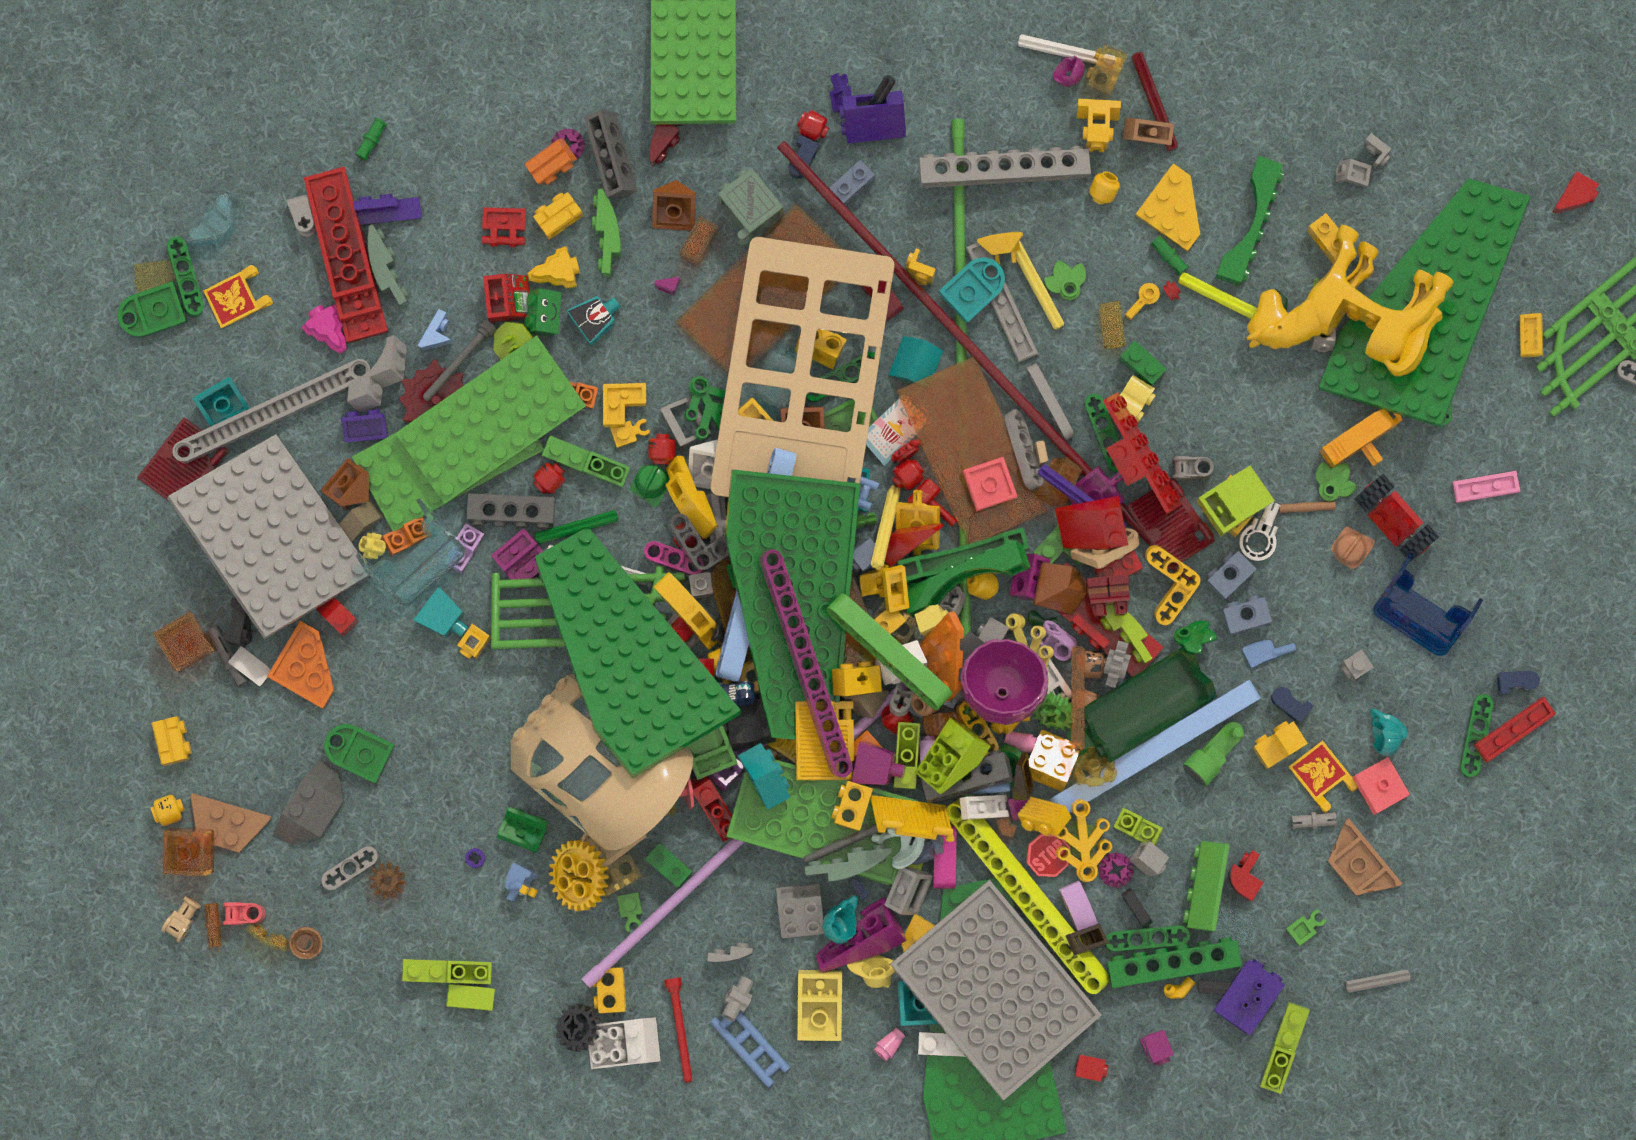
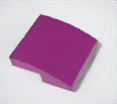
[491,528,543,590]

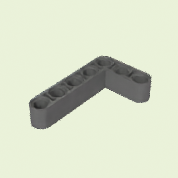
[668,514,729,571]

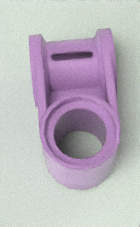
[1037,620,1077,661]

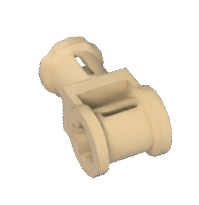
[161,896,201,943]

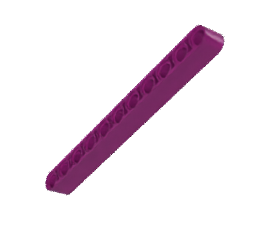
[759,550,853,777]

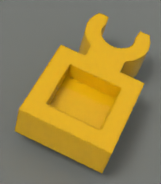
[610,419,650,448]

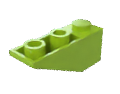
[894,722,920,789]

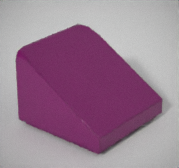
[654,277,681,296]
[1007,798,1030,821]

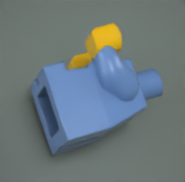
[505,863,539,902]

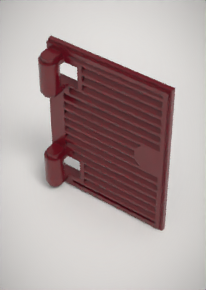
[137,417,230,501]
[1126,478,1215,571]

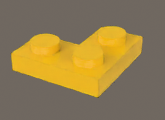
[603,383,646,427]

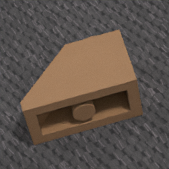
[1123,118,1174,145]

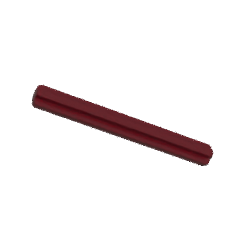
[1132,52,1178,151]

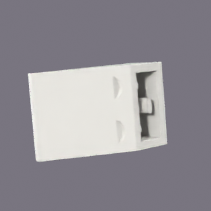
[589,1017,660,1069]

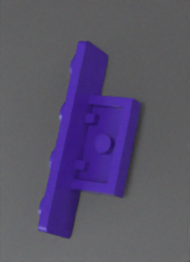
[353,194,422,225]

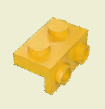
[906,248,936,286]

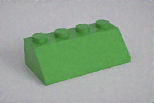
[1183,841,1230,933]

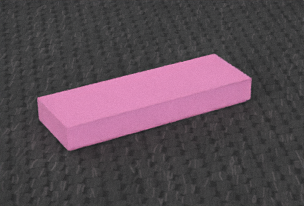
[1452,471,1520,503]

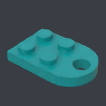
[937,257,1005,324]

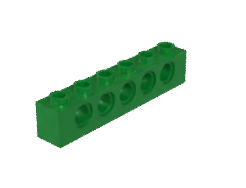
[1107,937,1242,989]

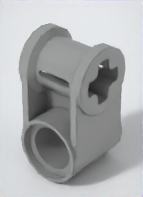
[287,194,316,237]
[1172,456,1214,480]

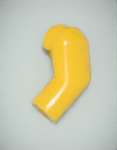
[1163,976,1196,999]

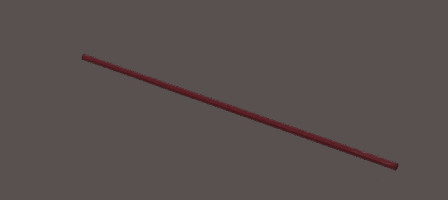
[777,141,1193,584]

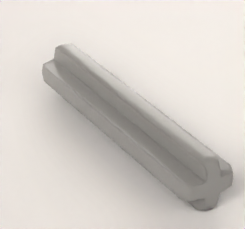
[1346,970,1410,993]

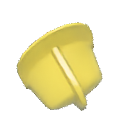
[847,955,895,988]

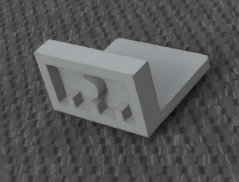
[776,883,824,938]

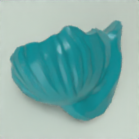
[1370,708,1407,756]
[822,895,858,944]

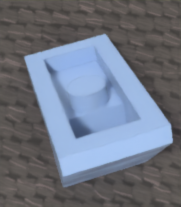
[418,309,452,351]

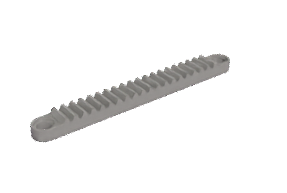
[173,359,371,463]

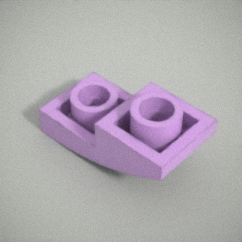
[443,523,484,574]
[1059,881,1098,931]

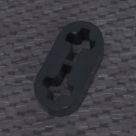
[1121,888,1153,929]

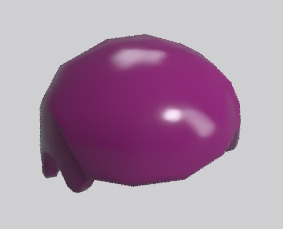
[1053,55,1085,87]

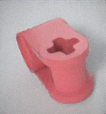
[223,902,266,925]

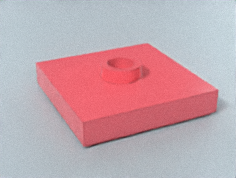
[962,457,1017,512]
[1352,757,1410,815]

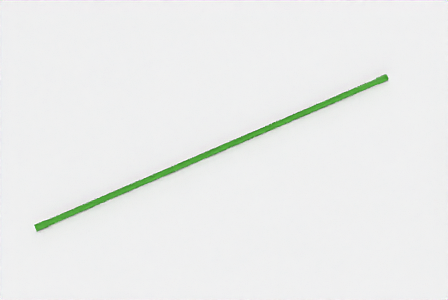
[952,119,975,798]

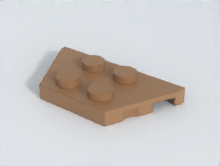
[191,793,272,853]
[1327,818,1402,896]

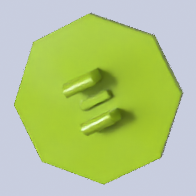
[493,322,533,360]

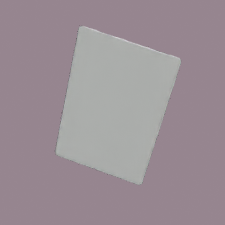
[228,646,270,686]

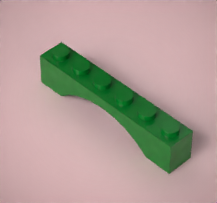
[1215,156,1284,286]
[898,527,1029,584]
[906,540,1030,618]

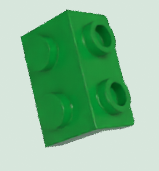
[496,807,548,853]

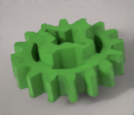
[1033,691,1078,731]

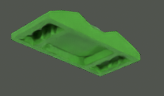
[687,725,738,780]

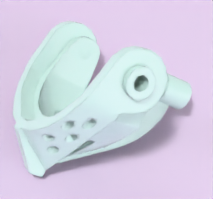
[871,828,925,869]

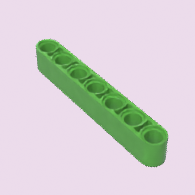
[826,593,952,710]

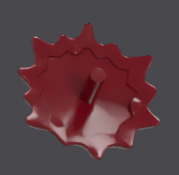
[399,359,464,422]

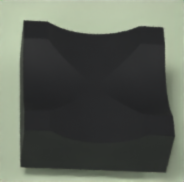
[222,597,253,647]
[728,697,776,751]

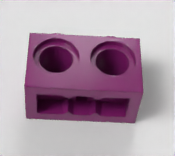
[1009,554,1051,601]

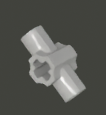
[722,976,754,1021]

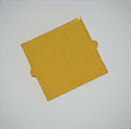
[134,260,175,293]

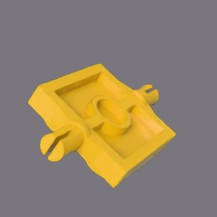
[896,490,940,557]

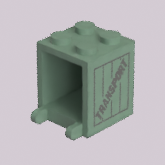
[718,168,784,246]

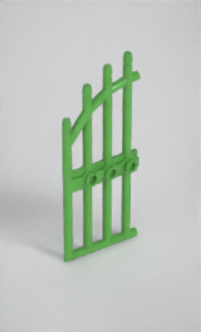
[1536,256,1636,417]
[491,566,685,650]

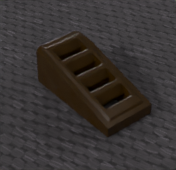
[1012,752,1034,800]
[1066,923,1108,956]

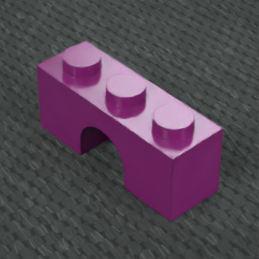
[1139,1030,1174,1066]

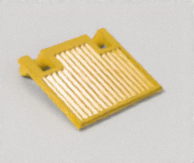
[795,701,854,780]
[870,795,954,842]

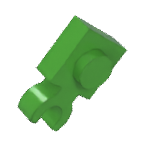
[617,892,643,932]
[1286,909,1327,946]

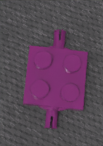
[1067,466,1125,505]

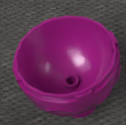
[961,638,1048,725]

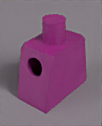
[852,741,906,785]

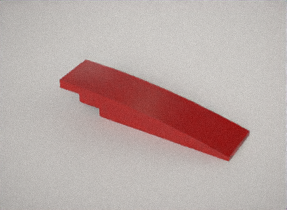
[304,167,389,343]

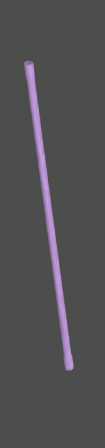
[581,683,910,988]

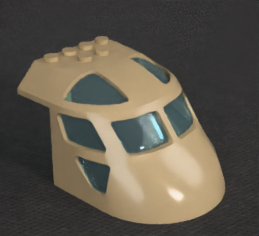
[510,674,693,850]

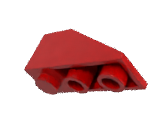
[691,776,732,842]

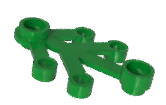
[684,376,726,441]

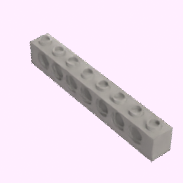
[917,146,1091,188]

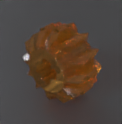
[923,712,959,736]
[369,862,406,899]

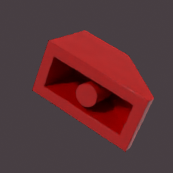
[1552,171,1599,213]
[316,597,359,636]

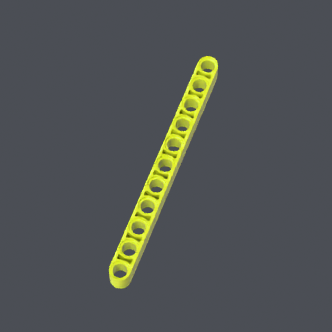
[947,798,1110,994]

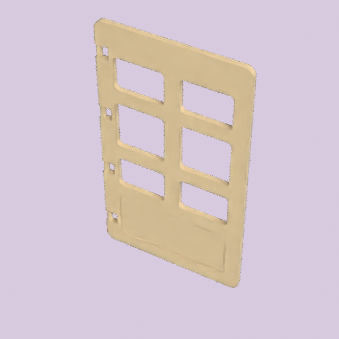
[710,237,894,497]

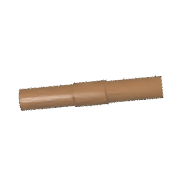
[1279,501,1336,513]

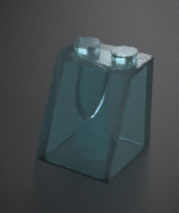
[750,341,815,412]

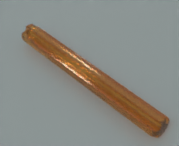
[1071,646,1085,751]

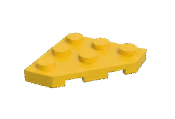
[1136,164,1200,252]

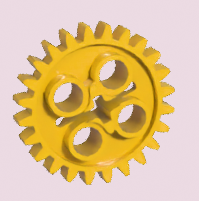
[549,840,609,911]

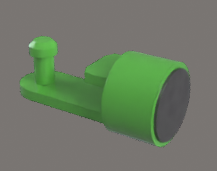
[1182,722,1244,787]

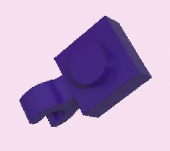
[830,73,852,113]

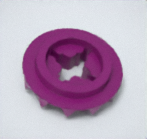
[551,128,585,159]
[1099,852,1134,888]

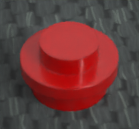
[1163,280,1181,301]

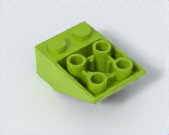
[1196,466,1275,537]
[915,718,991,794]

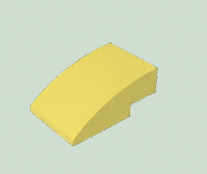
[797,970,842,1041]

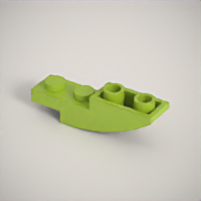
[1091,605,1152,665]
[402,959,492,984]
[1260,1002,1310,1094]

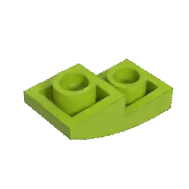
[1113,808,1164,846]
[446,984,495,1011]

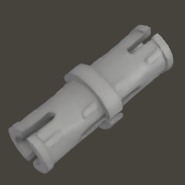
[1291,812,1337,829]

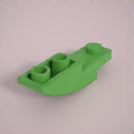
[592,189,621,277]
[541,436,630,487]

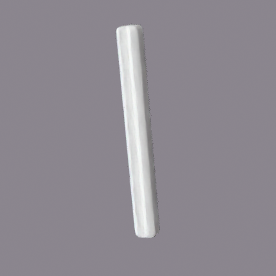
[1018,35,1122,69]

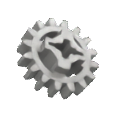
[1103,641,1131,688]

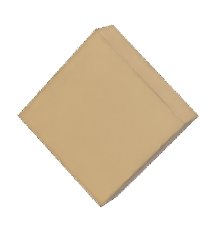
[1033,441,1048,466]

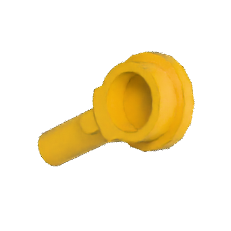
[1125,283,1160,320]

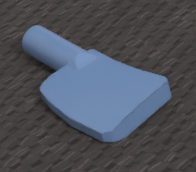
[1242,640,1296,669]

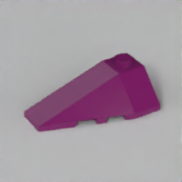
[816,897,907,972]

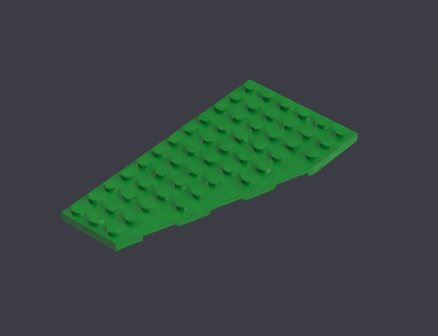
[1319,178,1530,428]
[725,469,860,740]
[535,529,741,779]
[923,878,1066,1140]

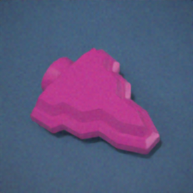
[301,304,347,354]

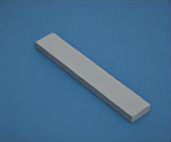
[966,242,1038,363]

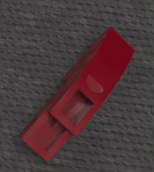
[649,124,682,167]

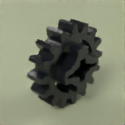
[555,1003,601,1052]

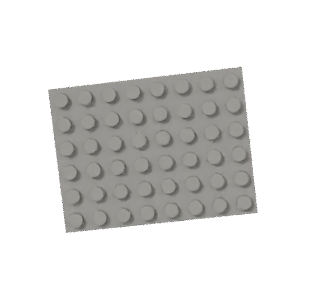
[167,434,372,639]
[889,880,1101,1101]

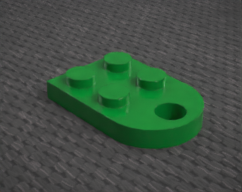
[117,281,187,337]
[324,724,395,784]

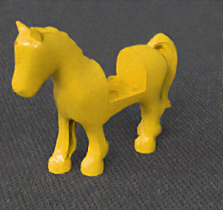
[1246,225,1454,376]

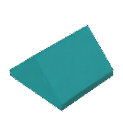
[888,336,943,390]
[192,377,250,427]
[898,981,938,1026]

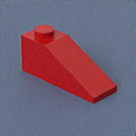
[885,523,944,567]

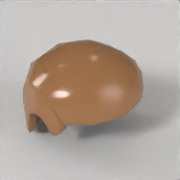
[289,926,323,960]

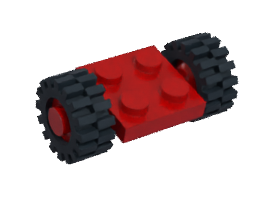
[1354,473,1439,562]

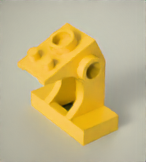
[1077,99,1121,153]
[859,565,909,613]

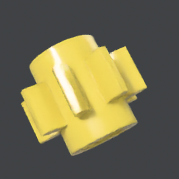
[359,533,386,559]

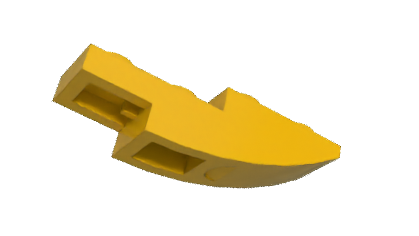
[666,456,718,539]
[654,572,717,650]

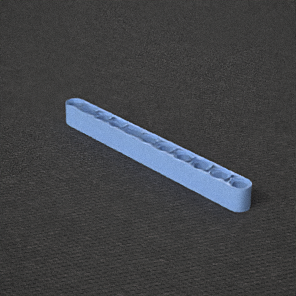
[716,447,796,682]
[1048,680,1261,813]

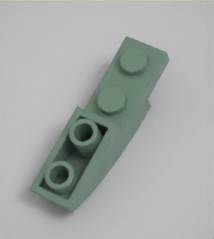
[368,224,410,308]
[804,845,891,882]

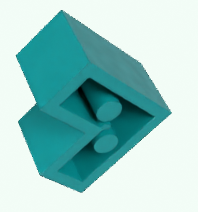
[738,743,790,810]

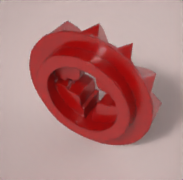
[891,439,922,464]

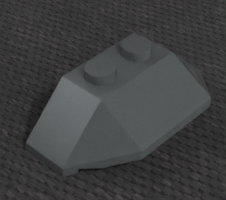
[273,760,344,845]

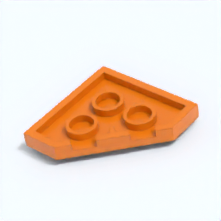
[919,611,964,702]
[267,621,335,709]

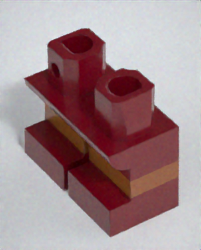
[1085,575,1130,618]

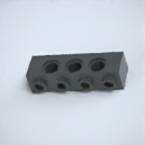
[584,110,638,199]
[467,493,556,529]
[921,751,1014,804]

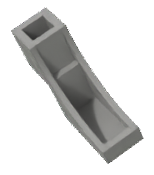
[347,335,407,413]

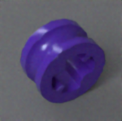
[465,848,486,868]

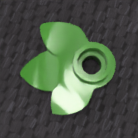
[1044,260,1086,301]
[1316,462,1357,502]

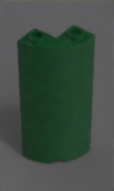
[1077,646,1217,763]

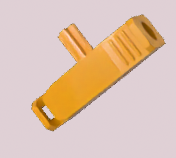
[1320,409,1402,469]

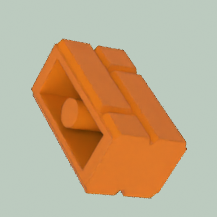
[525,139,577,185]

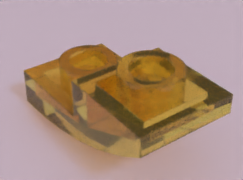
[1099,301,1126,349]
[245,923,290,952]

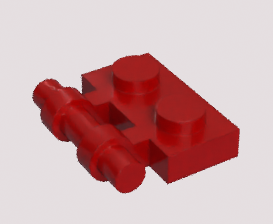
[482,207,526,247]

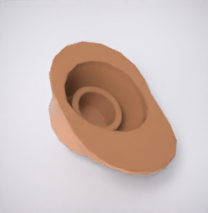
[1331,526,1375,569]

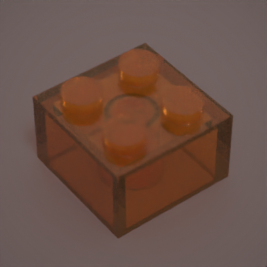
[153,611,216,673]
[163,828,214,876]

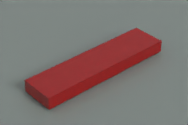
[1474,697,1556,763]

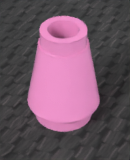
[1004,732,1038,754]
[874,1028,905,1061]

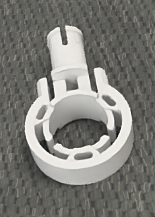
[1239,502,1281,561]

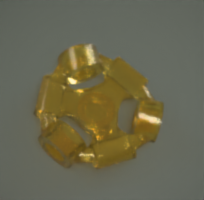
[1072,746,1117,787]

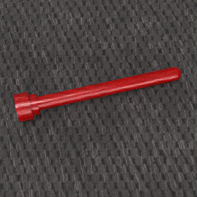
[664,977,692,1083]

